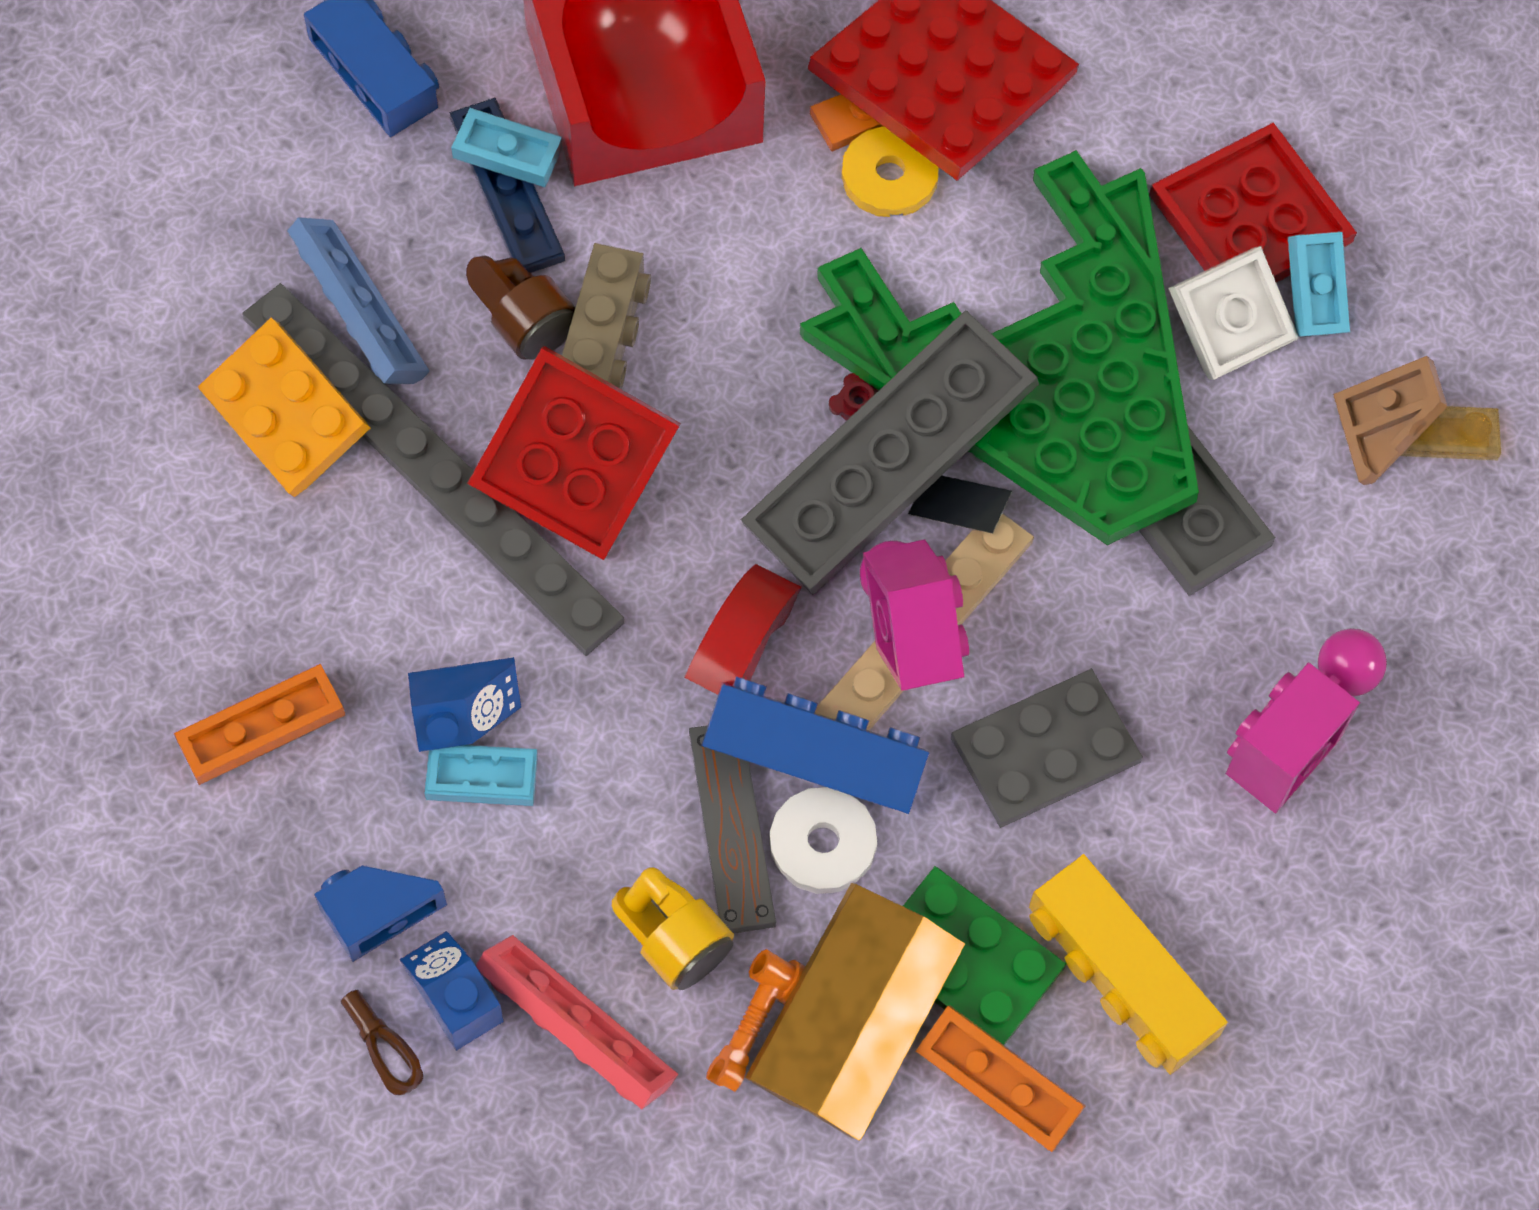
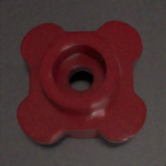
[829,373,878,421]

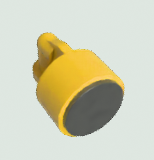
[611,867,734,990]

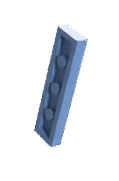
[287,217,430,384]

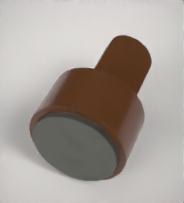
[466,255,576,360]

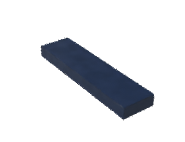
[449,97,565,273]

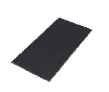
[908,475,1012,534]

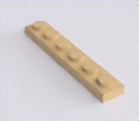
[815,513,1034,731]

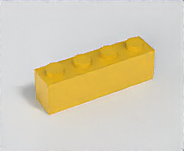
[1029,854,1228,1075]

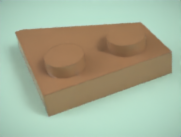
[1333,356,1448,485]

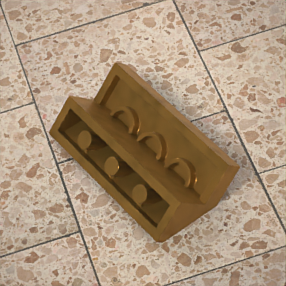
[745,883,965,1141]

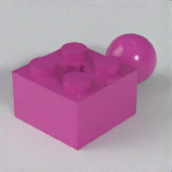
[860,539,969,691]
[1225,628,1387,814]

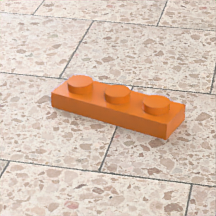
[174,664,345,785]
[916,1006,1086,1152]

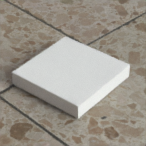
[1168,246,1299,380]

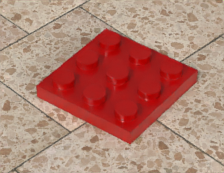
[1149,122,1357,283]
[467,346,681,560]

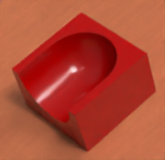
[524,0,766,187]

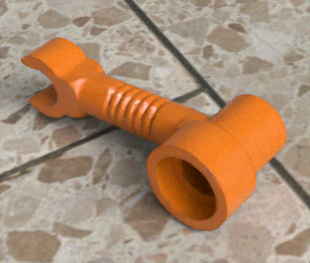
[706,949,805,1092]

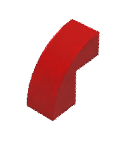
[684,564,801,695]

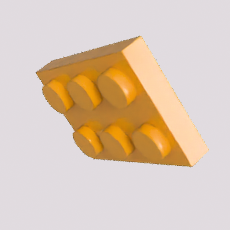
[198,317,371,497]

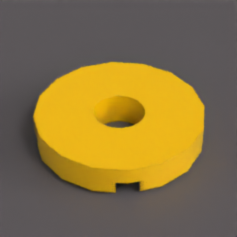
[841,126,939,217]

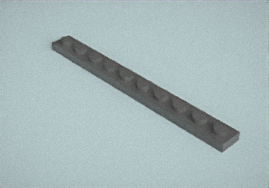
[242,283,624,656]

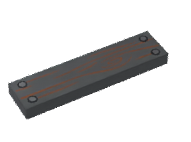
[689,725,776,934]

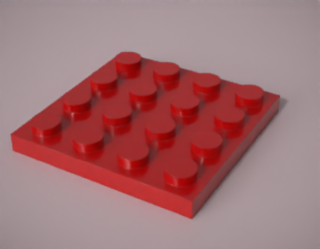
[808,0,1079,181]

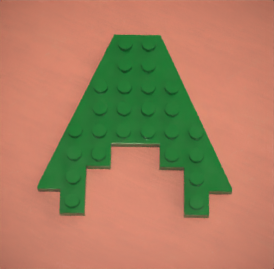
[800,150,1199,546]

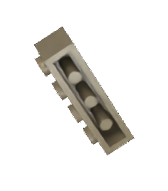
[562,243,651,389]

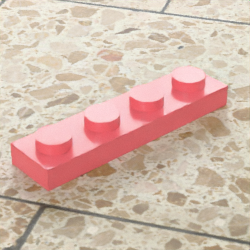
[476,935,678,1110]

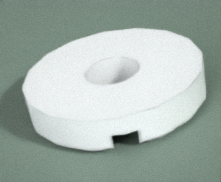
[769,787,877,894]

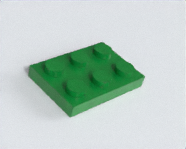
[903,866,1067,1046]

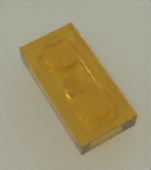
[1401,406,1501,461]

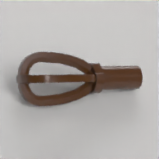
[341,990,423,1095]

